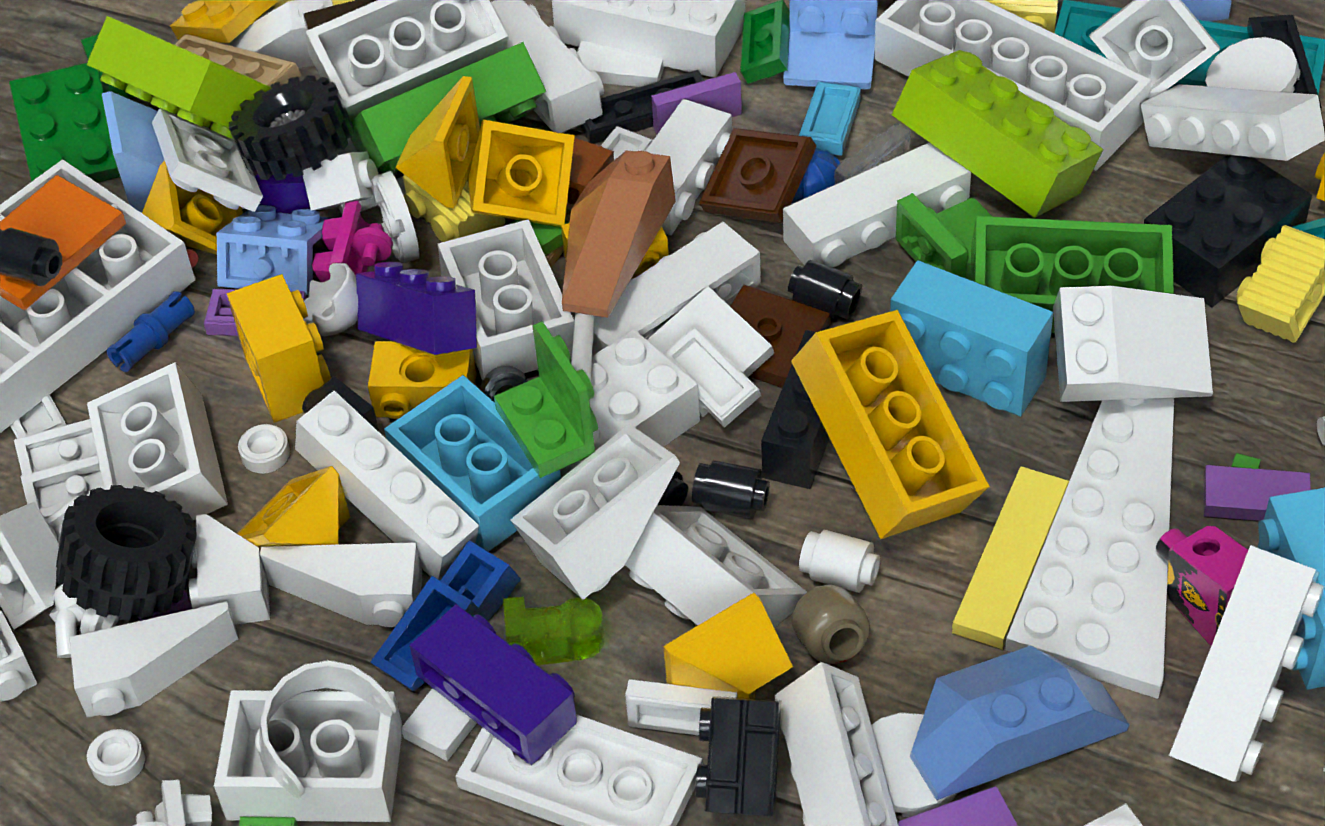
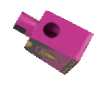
[1156,526,1248,646]

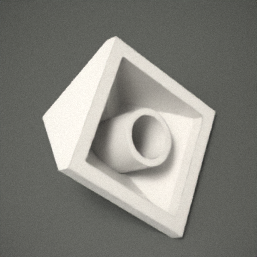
[1089,0,1220,99]

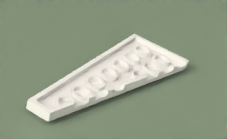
[1005,398,1174,699]

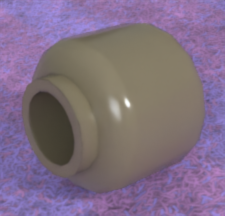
[792,584,870,664]

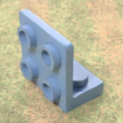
[783,0,878,89]
[217,205,333,295]

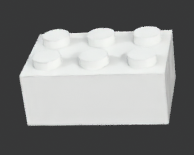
[438,219,574,380]
[560,329,700,478]
[214,690,403,822]

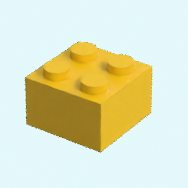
[226,274,331,423]

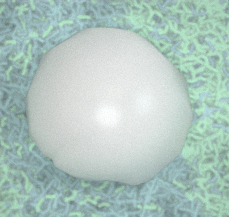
[303,263,358,337]

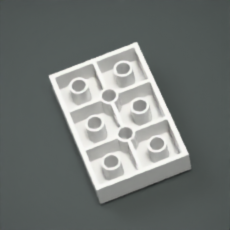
[0,159,195,433]

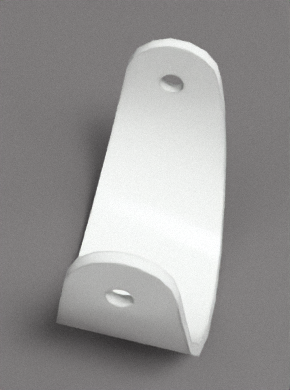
[259,660,396,797]

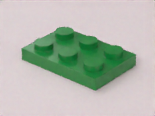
[9,63,120,183]

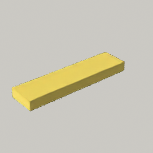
[952,466,1069,650]

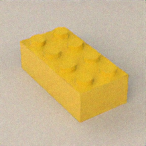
[791,310,990,539]

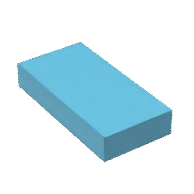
[799,82,861,156]

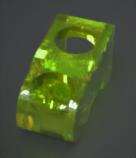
[503,597,605,666]

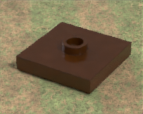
[699,128,817,223]
[730,284,831,388]

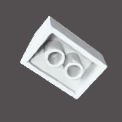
[87,362,228,520]
[625,505,807,628]

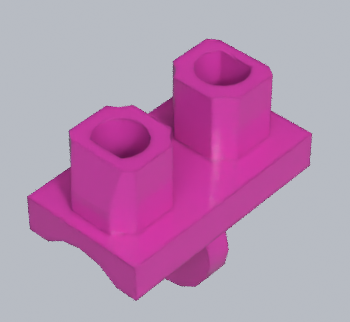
[312,201,393,282]

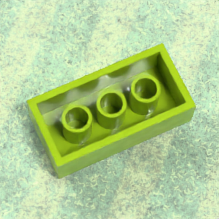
[86,16,272,139]
[892,50,1104,218]

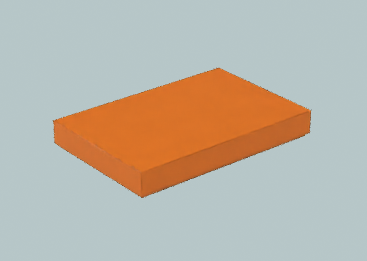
[0,175,126,311]

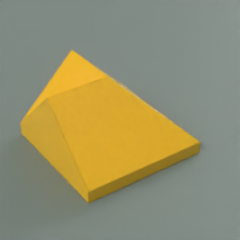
[395,76,480,208]
[468,120,575,227]
[142,160,243,255]
[237,466,350,551]
[663,592,793,698]

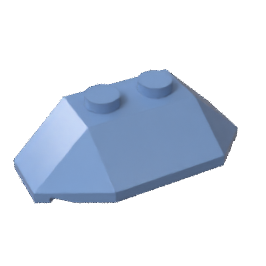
[910,645,1130,800]

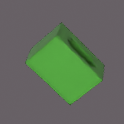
[1231,453,1261,469]

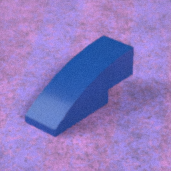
[370,540,521,692]

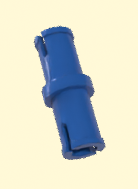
[106,291,195,372]

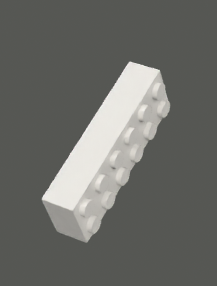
[874,0,1152,171]

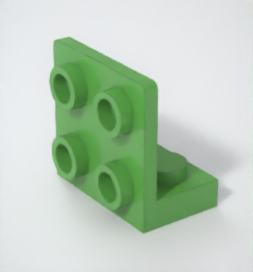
[896,193,993,280]
[494,321,598,478]

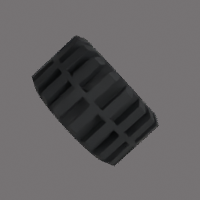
[56,485,197,620]

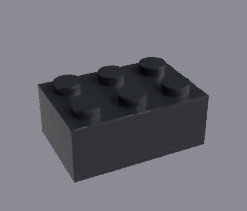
[1144,155,1312,308]

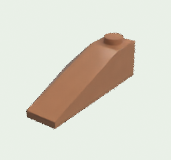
[562,150,676,318]

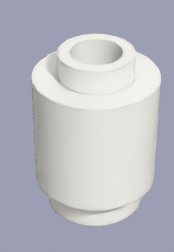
[799,530,880,593]

